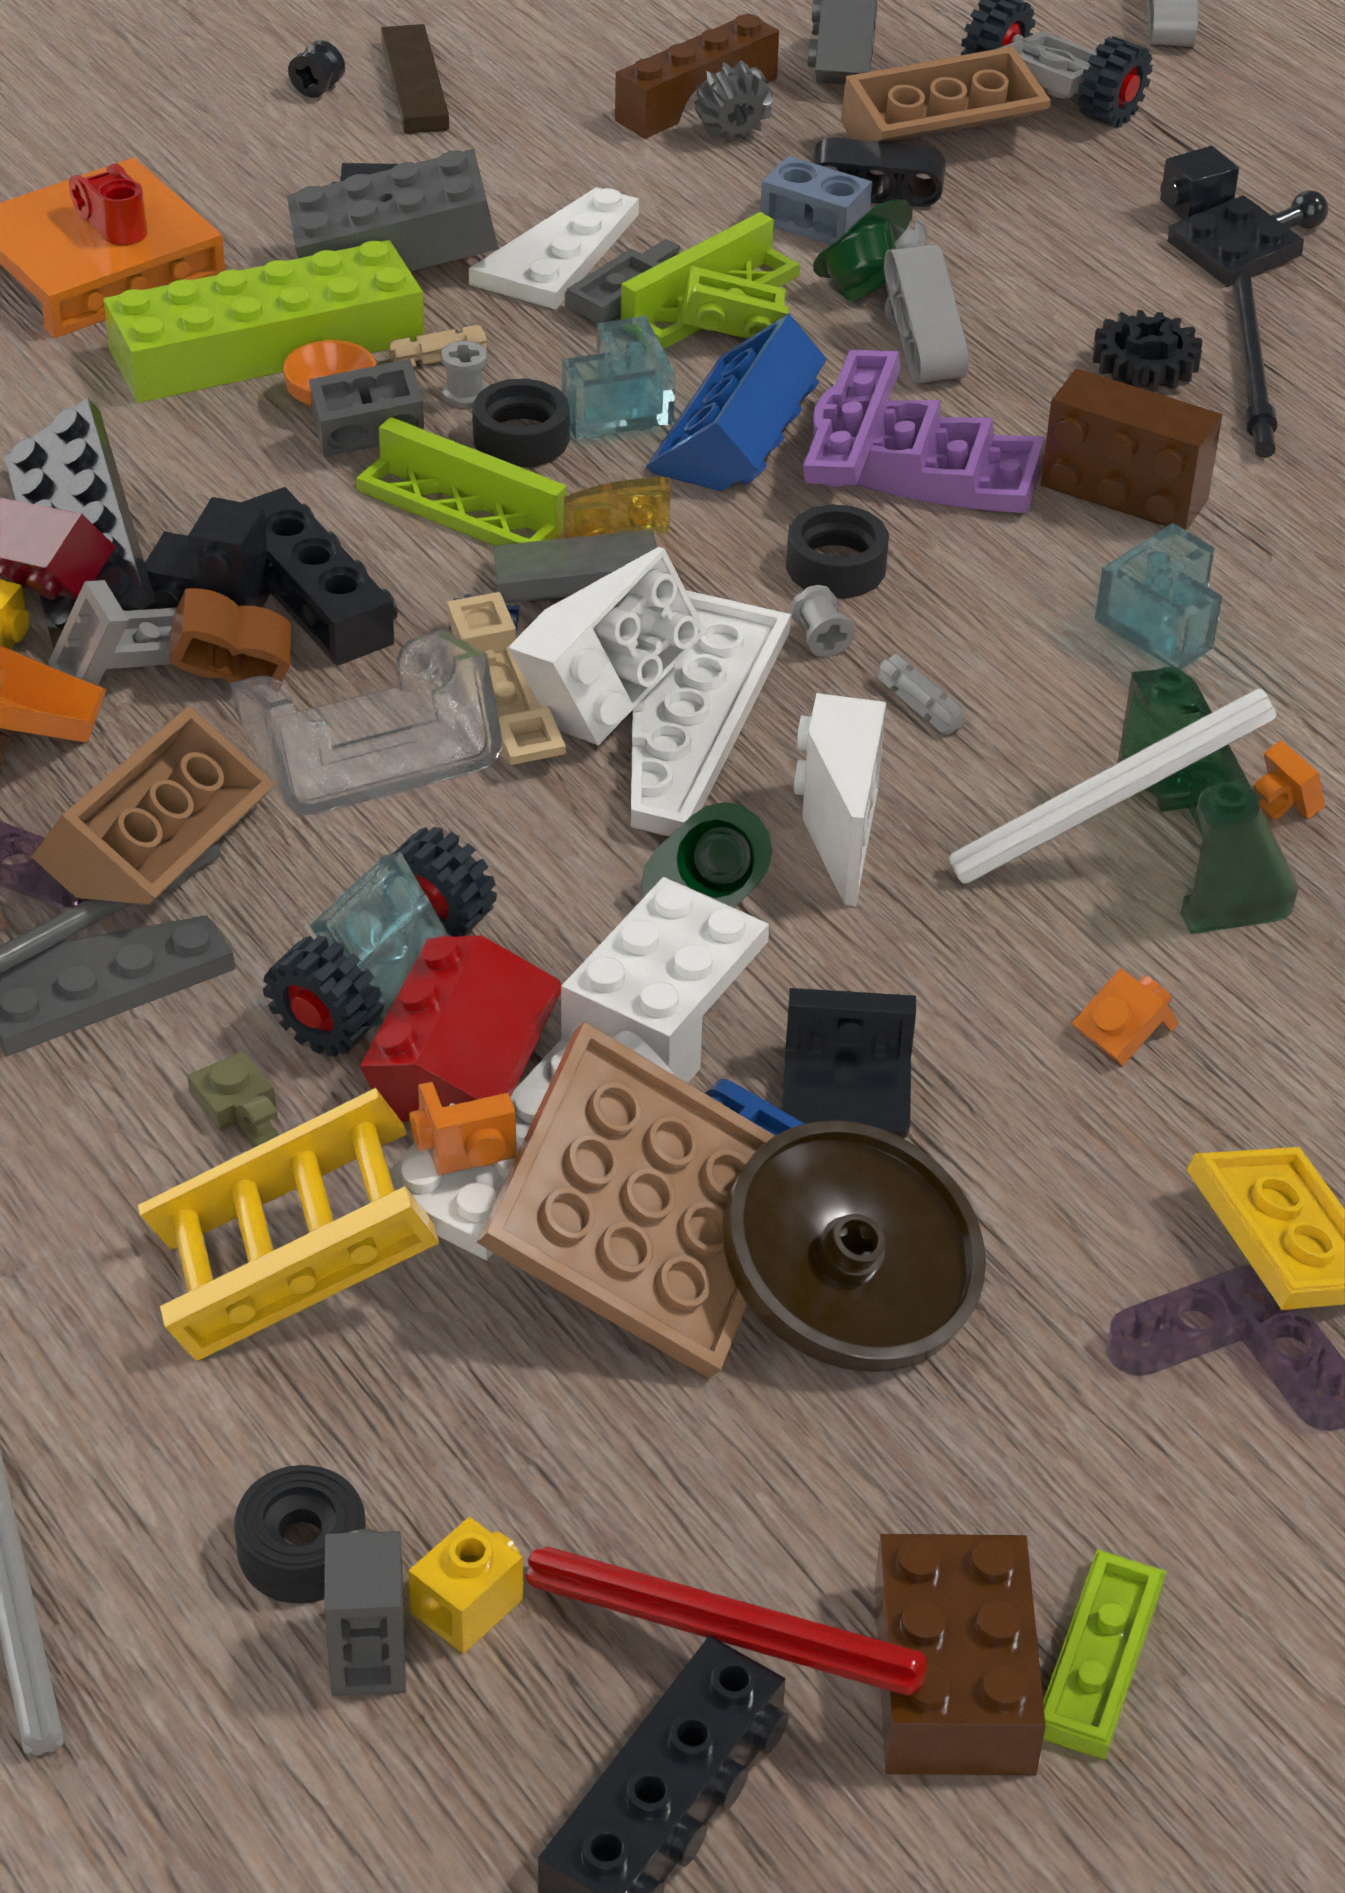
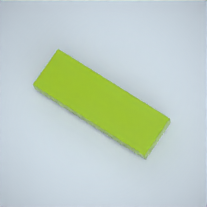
[1043,1549,1167,1761]

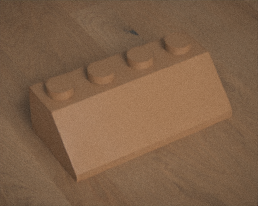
[840,46,1051,143]
[31,705,276,905]

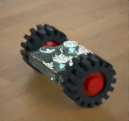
[263,827,497,1057]

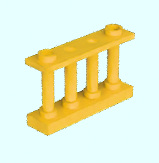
[138,1088,439,1362]

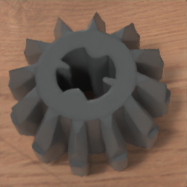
[694,60,774,142]

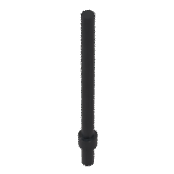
[1232,275,1277,458]

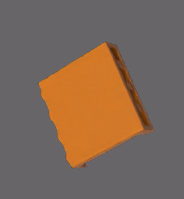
[0,157,225,339]
[0,645,106,743]

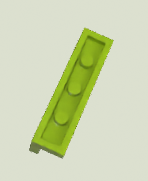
[621,212,800,350]
[356,417,567,546]

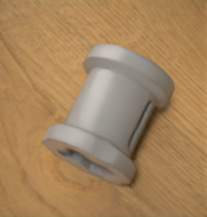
[441,341,487,409]
[789,585,855,658]

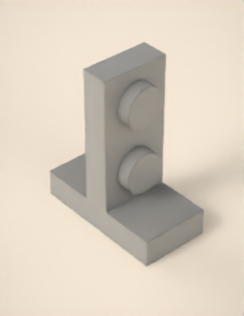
[48,580,176,685]

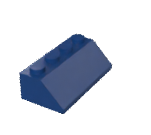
[646,314,827,491]

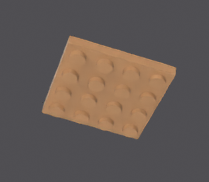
[476,1021,775,1379]

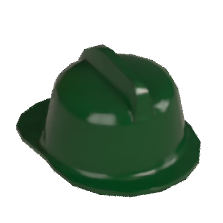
[813,199,913,303]
[641,802,773,908]

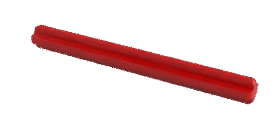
[526,1546,927,1696]

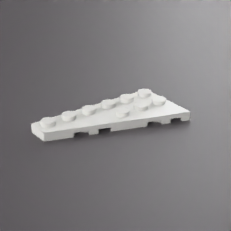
[631,590,791,837]

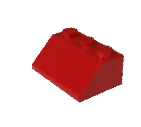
[360,935,562,1122]

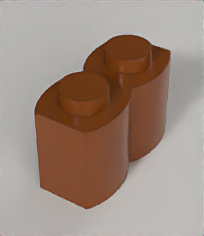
[169,589,291,695]

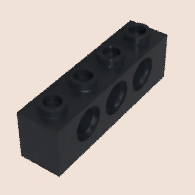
[243,487,398,666]

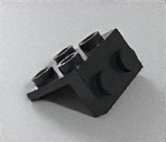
[782,988,916,1139]

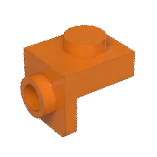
[1072,968,1179,1067]
[410,1082,517,1176]

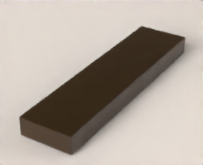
[381,24,449,133]

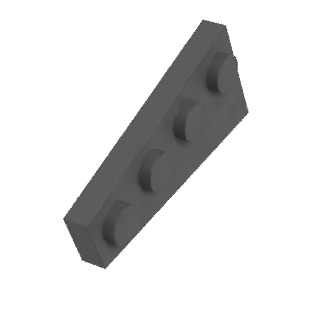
[0,915,235,1057]

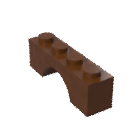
[615,13,780,139]

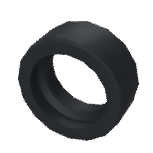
[472,378,570,467]
[786,504,889,599]

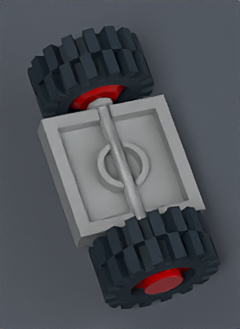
[961,0,1153,128]

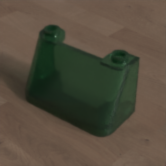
[1117,667,1298,934]

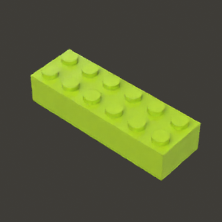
[103,240,424,403]

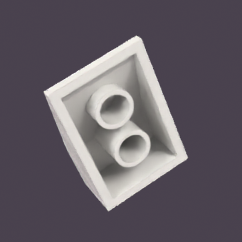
[794,693,886,907]

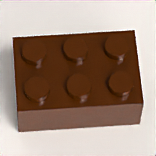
[1041,368,1223,533]
[874,1534,1046,1776]

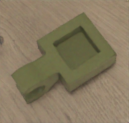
[187,1051,280,1148]

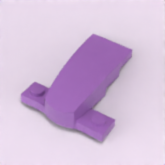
[803,350,1046,513]

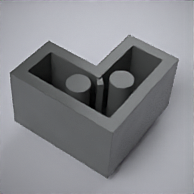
[807,0,877,84]

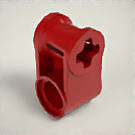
[69,163,147,245]

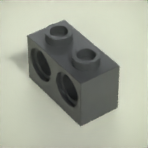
[309,359,424,457]
[324,1529,406,1696]

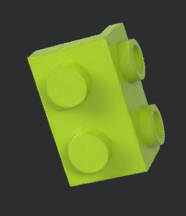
[681,266,789,339]

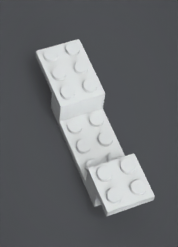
[389,877,769,1261]

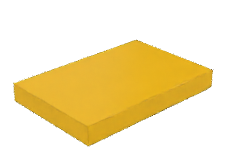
[1186,1147,1345,1310]

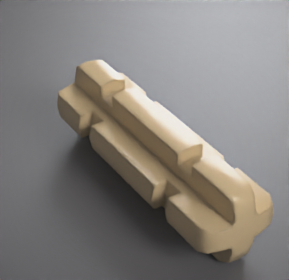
[389,325,487,367]

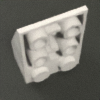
[508,547,707,745]

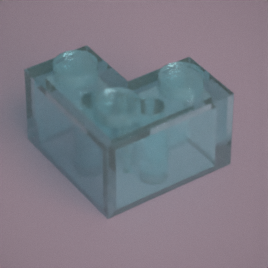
[562,316,675,439]
[1094,523,1223,671]

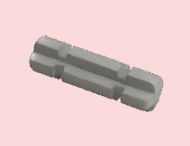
[878,654,966,735]

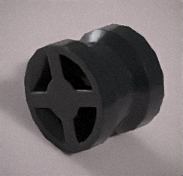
[288,40,345,98]

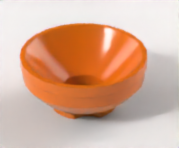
[283,340,377,408]

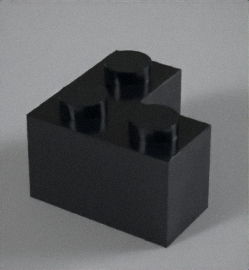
[144,497,271,610]

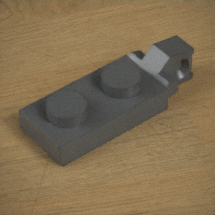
[565,239,681,325]

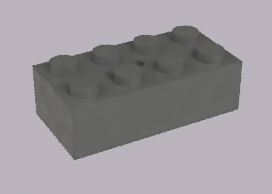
[287,149,499,271]

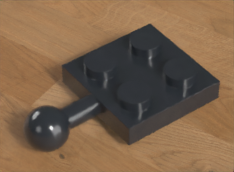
[1168,190,1328,287]

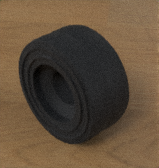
[234,1465,366,1603]

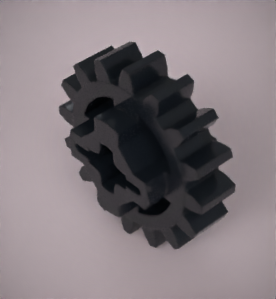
[1092,310,1203,392]

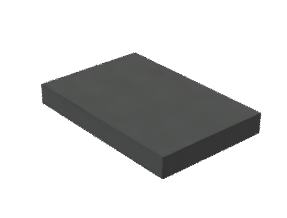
[493,529,657,603]

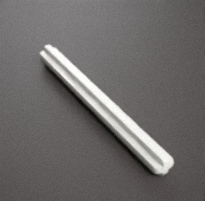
[949,688,1277,884]

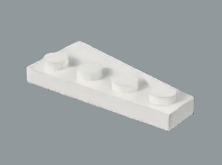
[469,187,639,309]

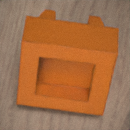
[1253,740,1325,820]

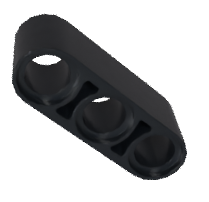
[811,138,946,207]

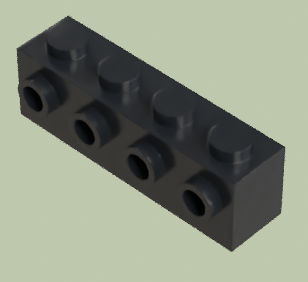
[538,1635,789,1893]

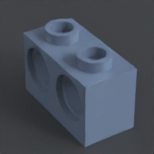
[760,156,872,245]

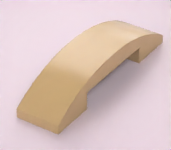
[447,592,566,765]

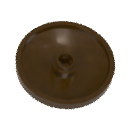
[723,1120,986,1372]

